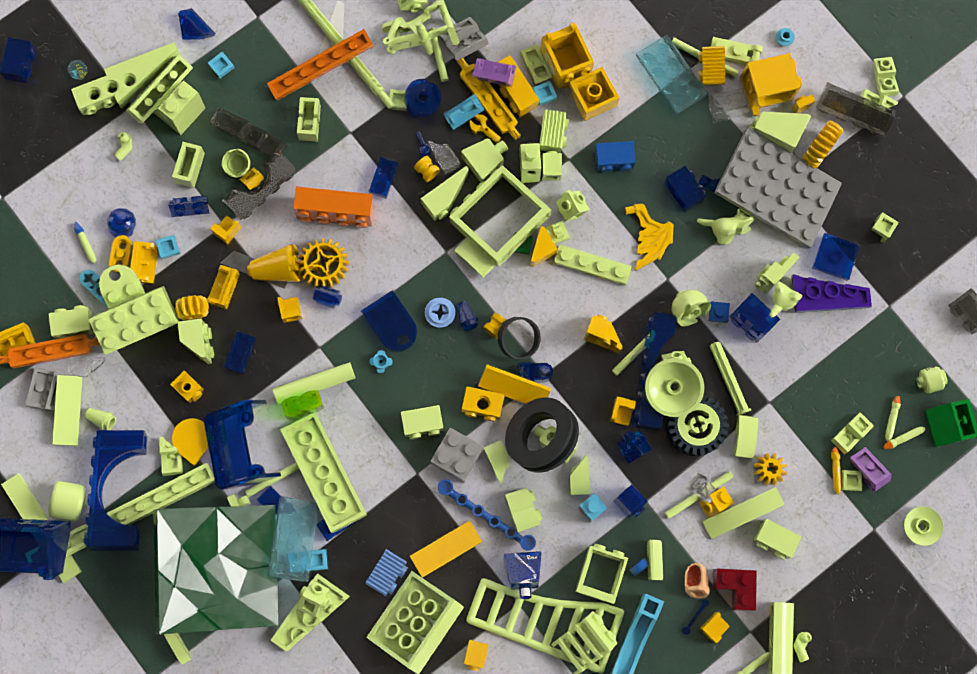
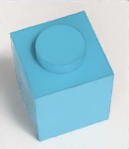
[578,493,607,523]

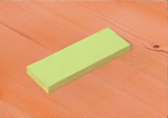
[52,375,82,446]

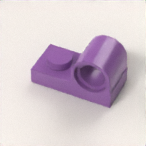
[850,447,891,492]

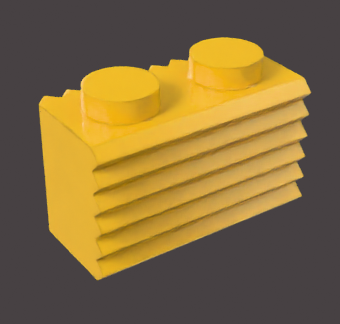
[699,46,725,86]

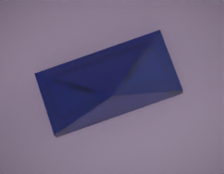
[178,8,216,40]

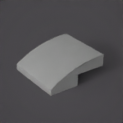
[439,17,489,61]
[25,367,74,411]

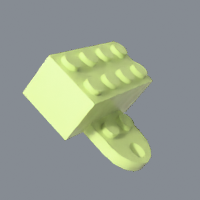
[88,264,180,355]

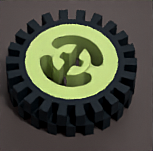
[666,395,729,456]

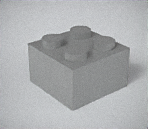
[430,428,484,483]

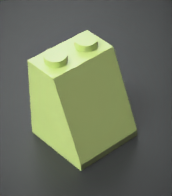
[153,81,205,135]
[749,111,811,153]

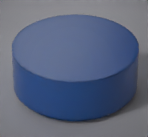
[629,558,649,576]

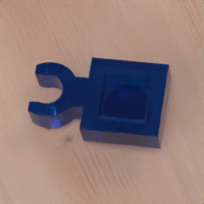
[698,175,721,192]

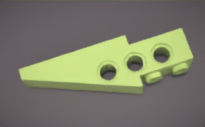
[71,42,180,115]

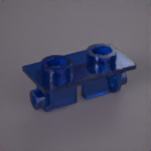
[168,195,210,217]

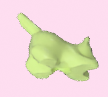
[697,209,754,245]
[770,281,802,318]

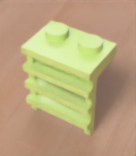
[551,611,617,674]

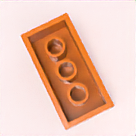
[293,186,374,228]

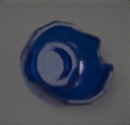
[107,208,137,238]

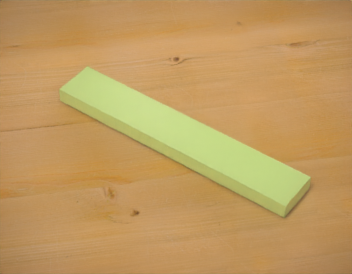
[1,474,82,583]

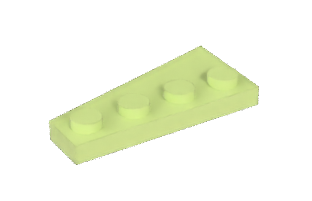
[270,574,350,652]

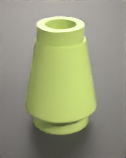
[85,408,116,431]

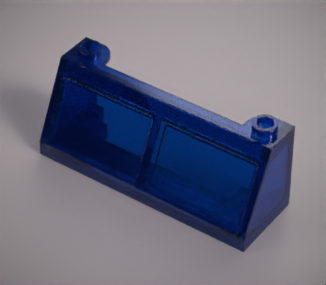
[0,518,71,580]

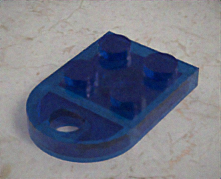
[361,290,417,352]

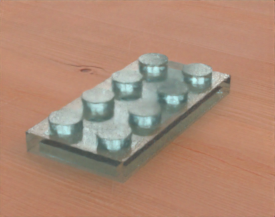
[636,35,707,114]
[267,496,319,582]

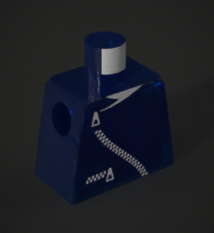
[503,551,542,599]

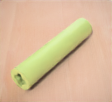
[273,362,356,405]

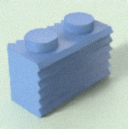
[365,549,408,596]

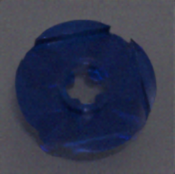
[404,79,442,117]

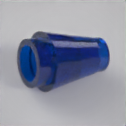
[456,301,478,331]

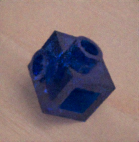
[617,430,652,463]

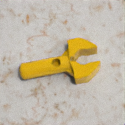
[470,115,501,143]

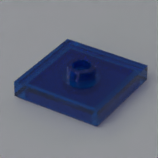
[812,233,860,281]

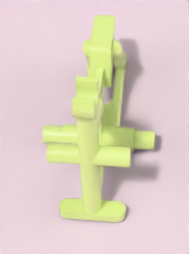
[382,0,459,55]

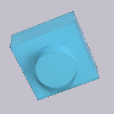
[208,52,235,79]
[533,81,557,106]
[155,235,181,260]

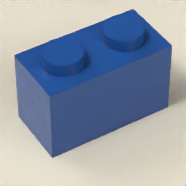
[595,141,636,173]

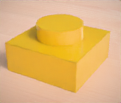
[792,94,816,113]
[239,167,264,190]

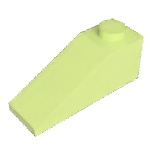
[421,166,469,221]

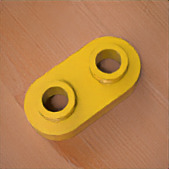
[109,235,133,274]

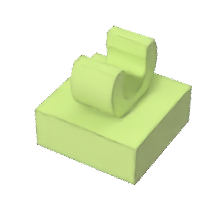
[545,221,570,245]
[227,494,251,507]

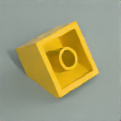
[569,66,620,121]

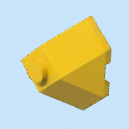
[583,315,622,354]

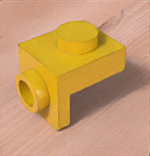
[699,486,734,518]

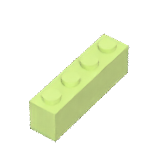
[126,55,193,124]

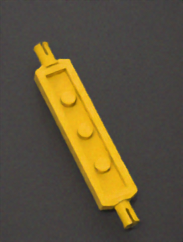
[457,58,521,140]

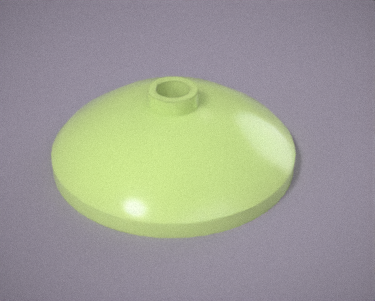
[645,358,704,417]

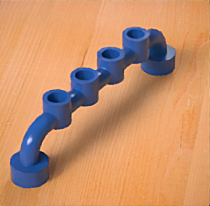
[438,479,536,551]

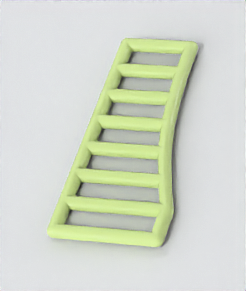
[466,578,624,674]

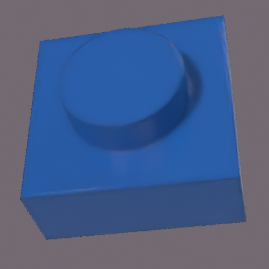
[708,301,730,323]

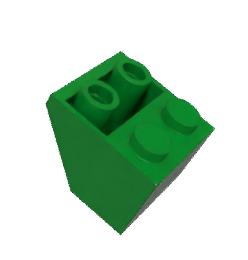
[925,399,977,447]

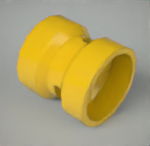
[414,156,440,182]
[483,312,506,339]

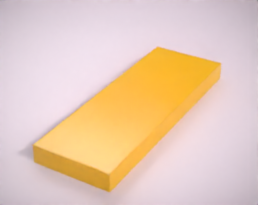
[478,365,551,404]
[410,521,482,578]

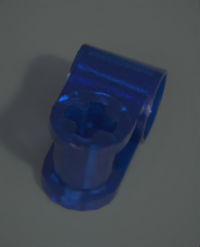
[516,362,553,383]

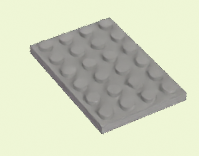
[714,127,842,248]

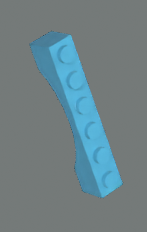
[610,594,664,674]

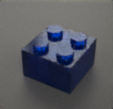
[729,293,780,342]

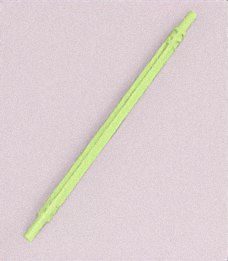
[297,0,394,109]

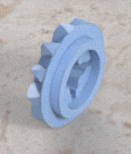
[425,298,455,328]

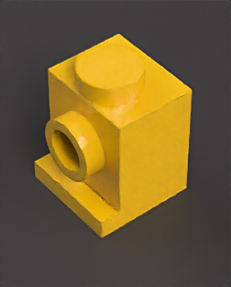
[170,371,204,403]

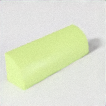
[768,602,794,674]

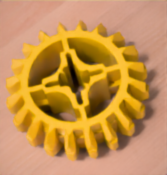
[802,120,843,169]
[298,238,350,289]

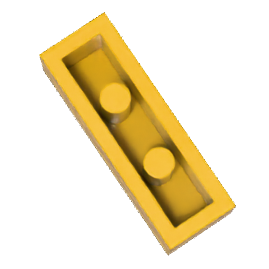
[498,55,540,117]

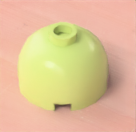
[672,290,711,326]

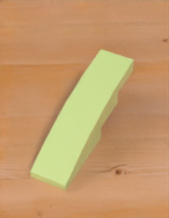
[702,487,785,539]

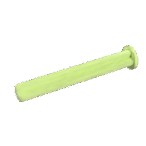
[710,342,751,416]

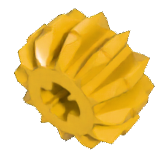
[175,295,209,320]
[754,453,787,486]

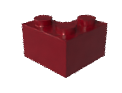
[713,568,757,611]

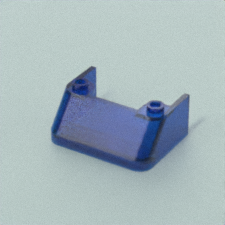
[204,400,281,490]

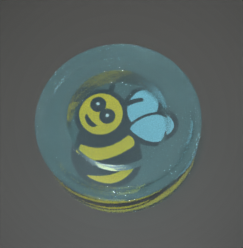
[68,60,88,80]

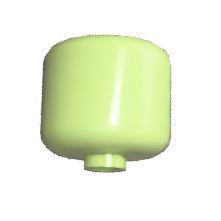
[49,481,89,522]

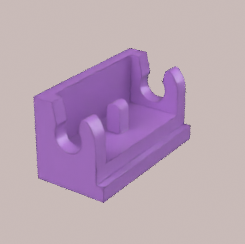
[472,58,516,87]

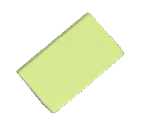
[646,540,663,580]

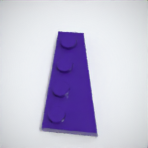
[791,274,872,313]

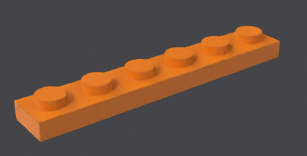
[267,29,374,101]

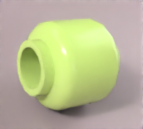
[916,366,947,393]

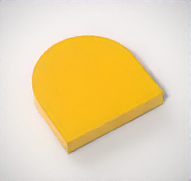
[172,418,220,466]

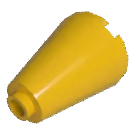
[247,244,302,282]

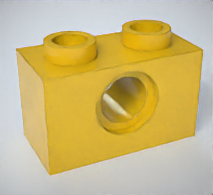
[462,387,505,422]

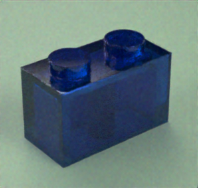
[0,37,36,83]
[664,166,706,213]
[613,484,648,518]

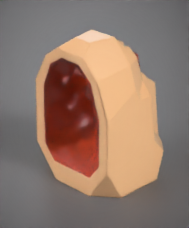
[685,562,709,599]

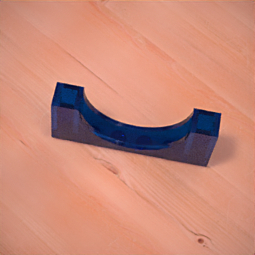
[84,430,148,551]

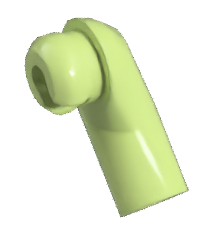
[793,632,812,662]

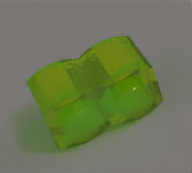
[281,390,324,420]

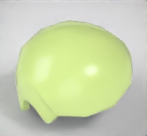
[221,149,251,178]

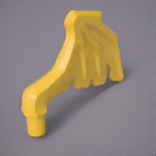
[625,204,674,271]

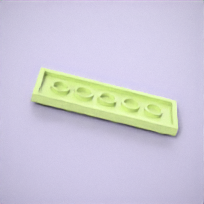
[280,412,367,533]

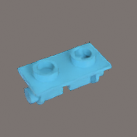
[444,94,485,130]

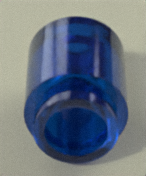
[313,286,342,309]

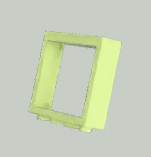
[449,165,551,267]

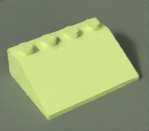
[366,571,464,674]

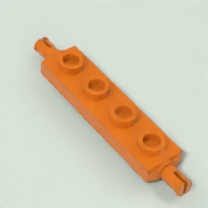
[0,334,100,369]

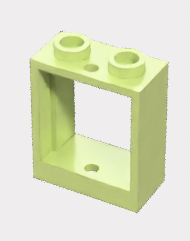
[575,544,628,604]

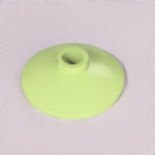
[904,506,943,546]

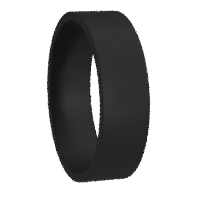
[497,317,541,360]

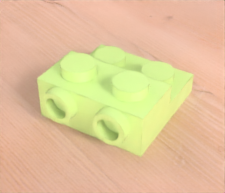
[755,253,800,293]

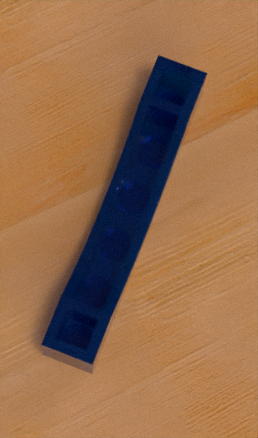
[633,312,677,431]

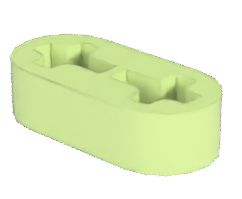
[164,633,192,665]

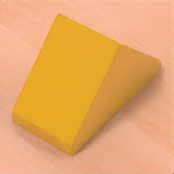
[530,226,558,267]

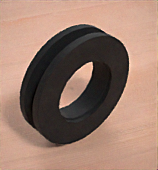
[505,397,579,473]

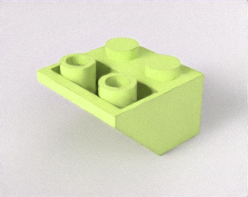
[178,319,214,364]

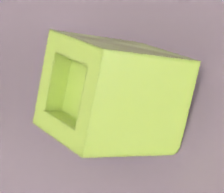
[871,212,899,243]

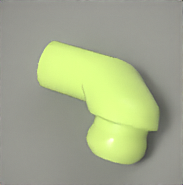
[114,132,133,161]

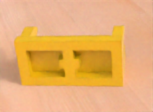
[130,241,158,284]
[207,265,240,309]
[0,322,35,356]

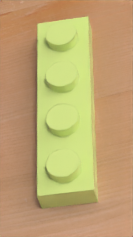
[554,244,632,286]

